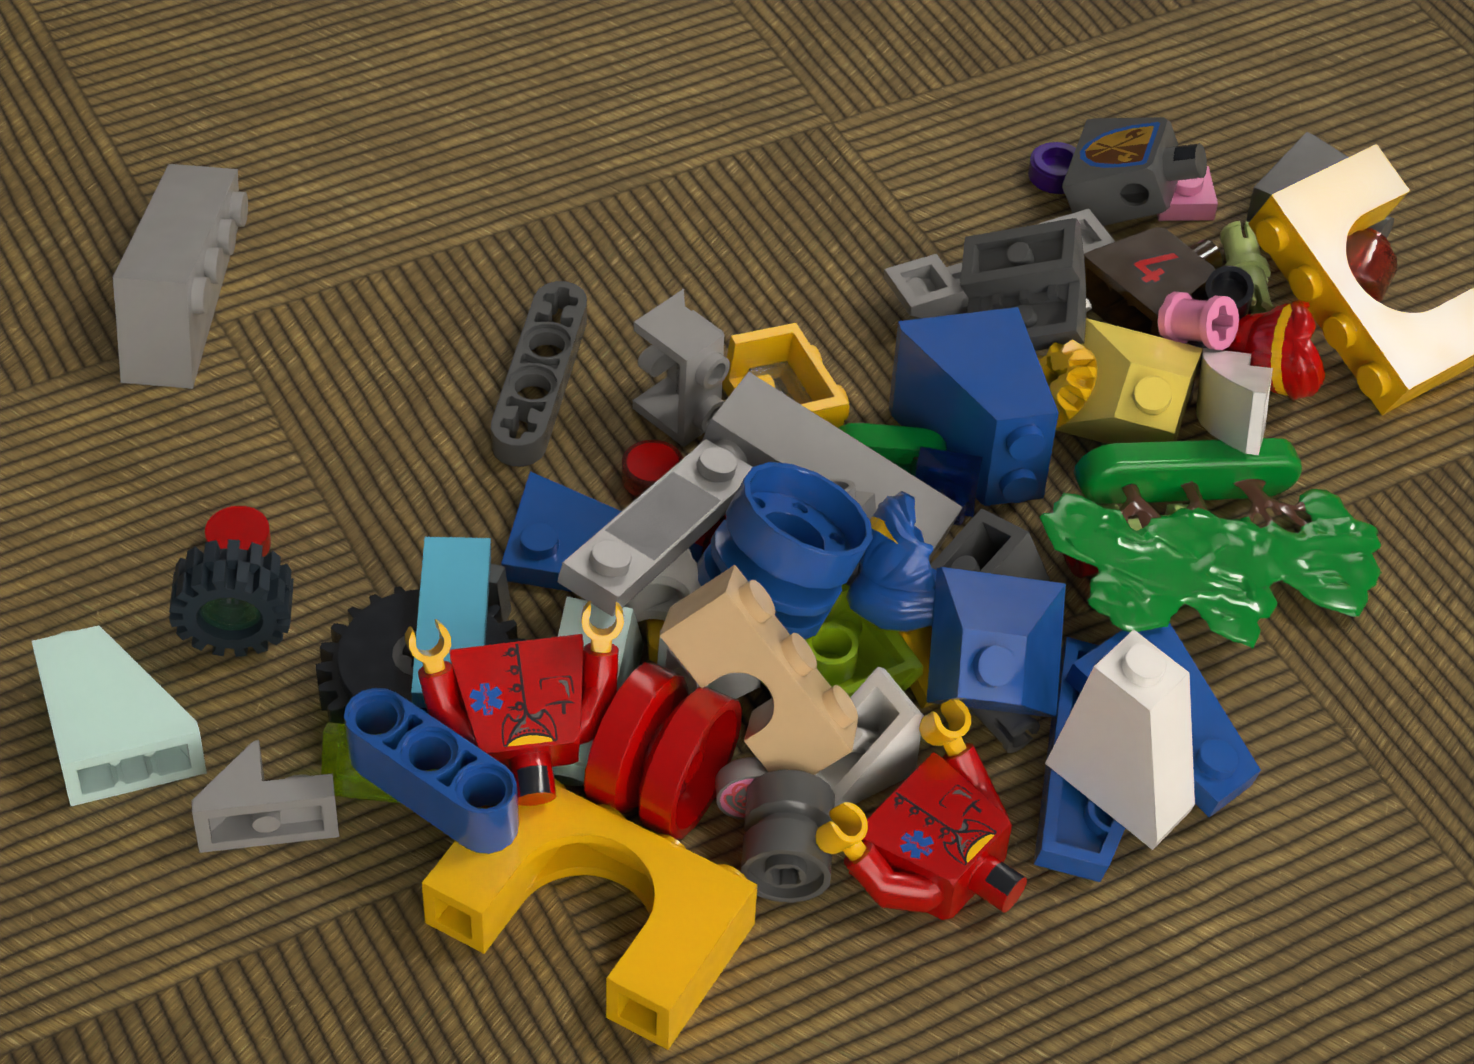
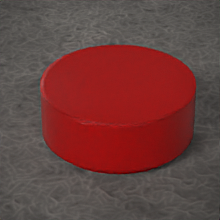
[205,506,271,557]

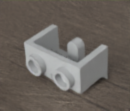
[633,289,730,447]

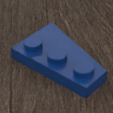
[501,471,703,592]
[1065,622,1261,817]

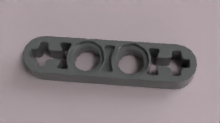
[491,281,587,467]

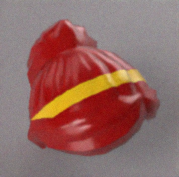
[1224,300,1325,401]

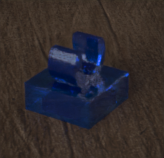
[915,447,983,525]

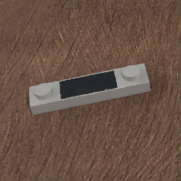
[557,439,752,617]

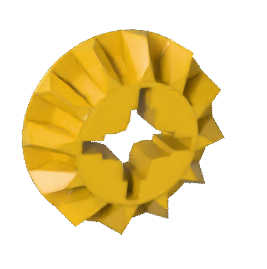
[1037,339,1097,429]

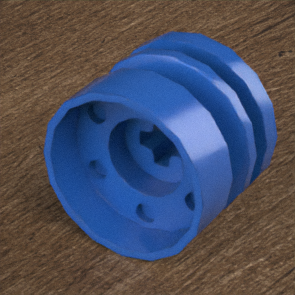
[697,462,873,639]

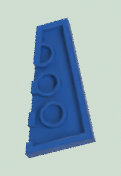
[1034,637,1125,882]

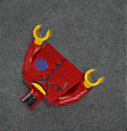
[405,600,624,806]
[815,699,1027,920]

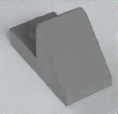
[191,740,339,853]

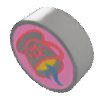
[715,757,768,820]

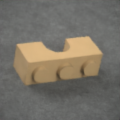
[659,565,858,775]

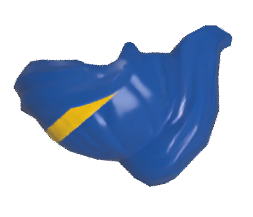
[846,491,937,632]

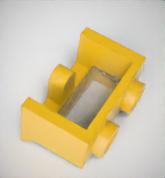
[722,323,849,428]

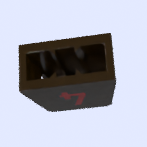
[1084,227,1223,338]

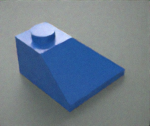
[927,567,1066,717]

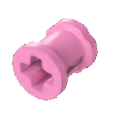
[1157,291,1239,350]

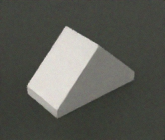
[815,667,924,808]

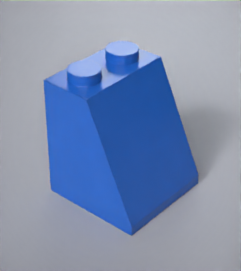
[889,307,1059,506]

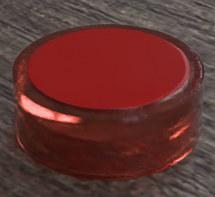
[622,440,683,497]

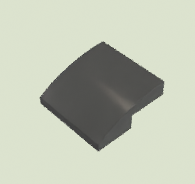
[960,218,1086,351]

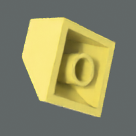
[1056,318,1203,444]

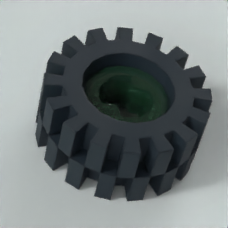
[169,539,294,657]

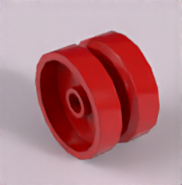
[584,662,742,839]

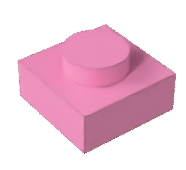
[1157,166,1218,221]

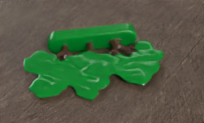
[1040,438,1382,649]

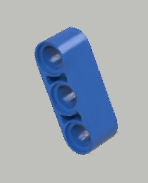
[344,688,519,854]

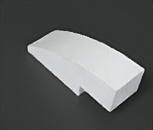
[1196,348,1273,455]

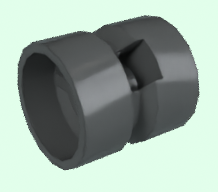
[741,769,835,903]

